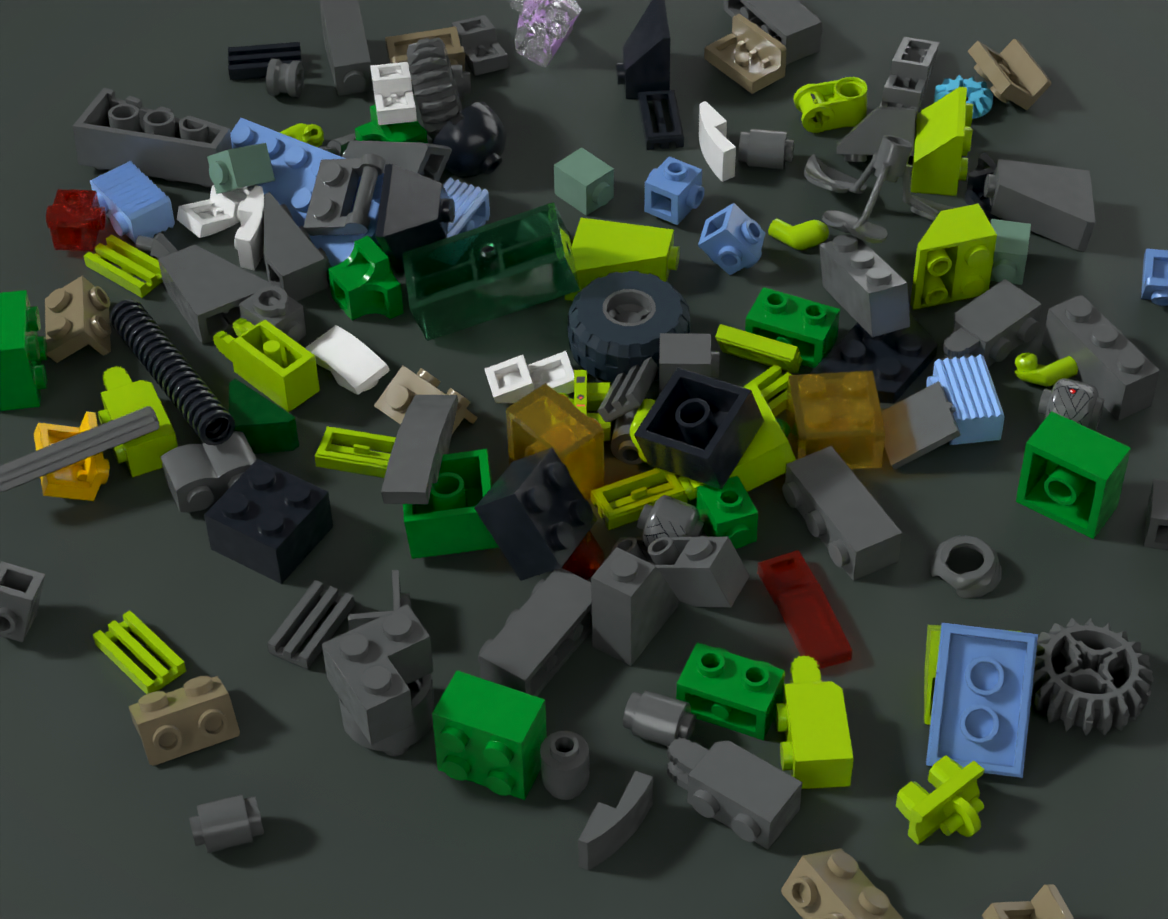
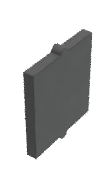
[874,381,961,470]

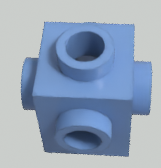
[644,156,705,225]
[698,203,766,275]

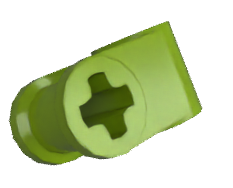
[793,77,868,133]

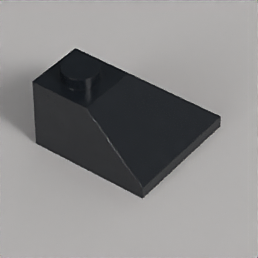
[616,0,671,99]
[375,164,455,273]

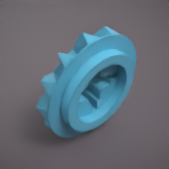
[934,75,993,119]

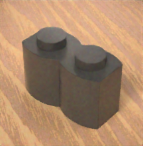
[161,431,257,512]

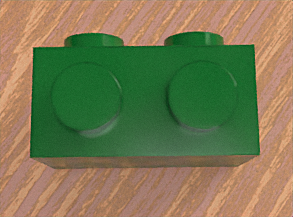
[745,287,840,368]
[676,642,785,741]

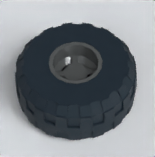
[568,271,691,384]

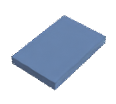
[926,623,1038,778]

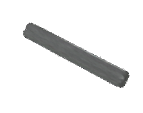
[0,406,159,492]

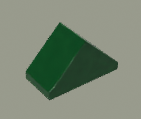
[229,379,299,454]

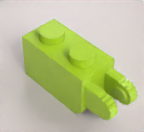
[213,318,320,412]
[98,366,178,477]
[775,655,854,789]

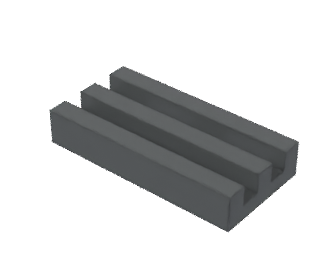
[598,357,659,422]
[267,580,355,669]

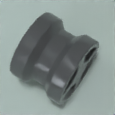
[266,59,304,98]

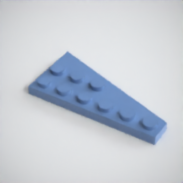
[230,118,384,267]

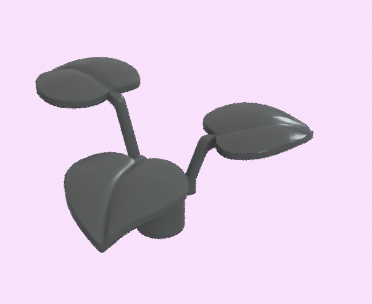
[804,135,956,243]

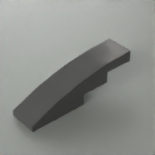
[879,37,939,122]
[381,394,458,505]

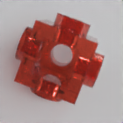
[46,189,106,251]

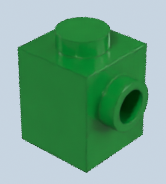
[696,476,758,549]

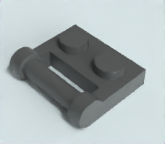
[303,154,385,236]

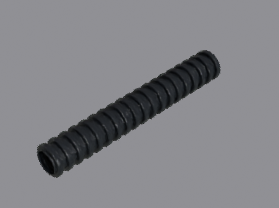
[110,299,235,446]

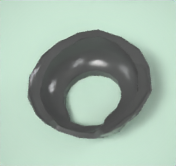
[930,535,1002,598]

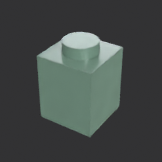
[207,143,275,194]
[554,147,614,216]
[990,219,1031,285]

